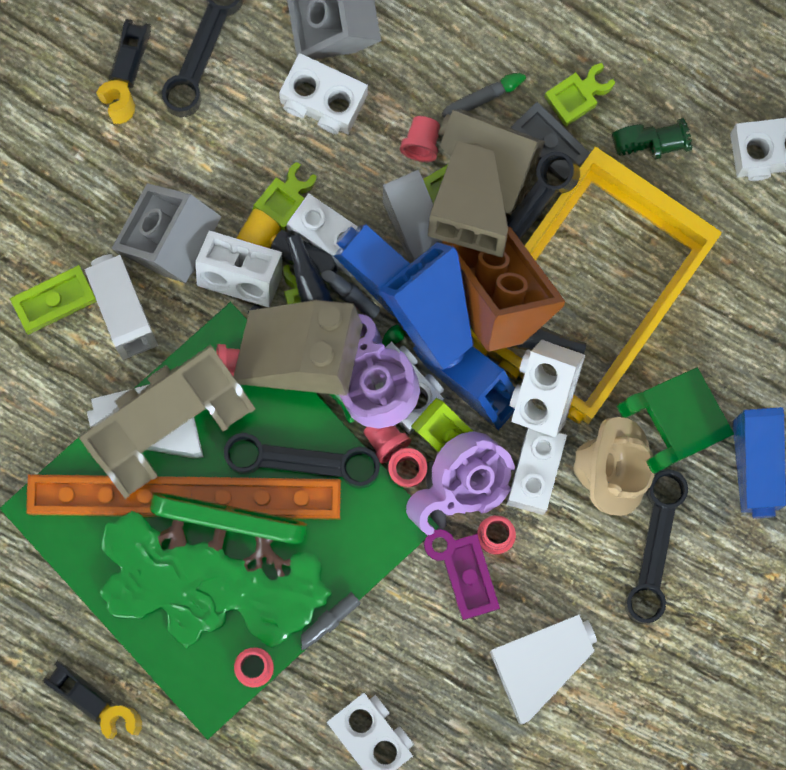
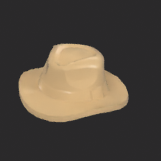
[573,417,654,516]

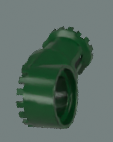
[611,118,692,160]

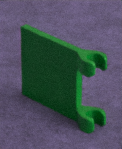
[617,367,734,474]

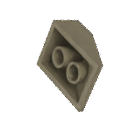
[233,300,363,396]

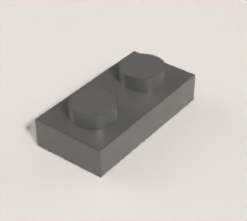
[510,101,590,183]

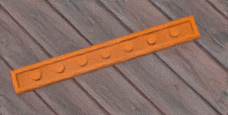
[26,475,341,520]

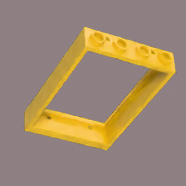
[470,146,722,424]

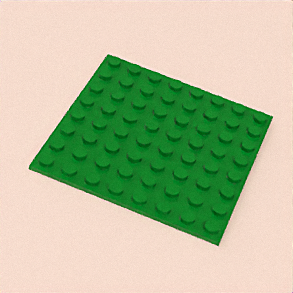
[0,302,439,740]

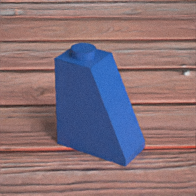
[334,224,410,318]
[378,242,473,370]
[413,346,515,430]
[732,407,786,519]

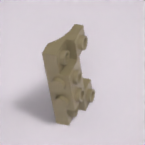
[79,345,255,499]

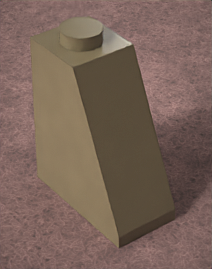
[439,110,545,214]
[428,141,508,257]

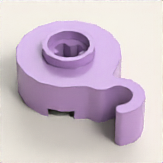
[339,314,420,429]
[406,431,515,535]

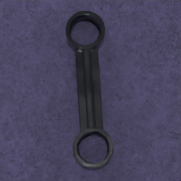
[162,0,243,117]
[507,151,580,240]
[224,433,380,488]
[625,470,688,624]

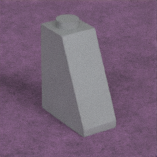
[383,169,443,264]

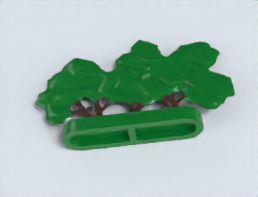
[99,492,331,649]

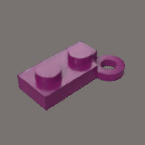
[424,529,500,621]

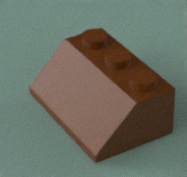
[442,227,565,352]

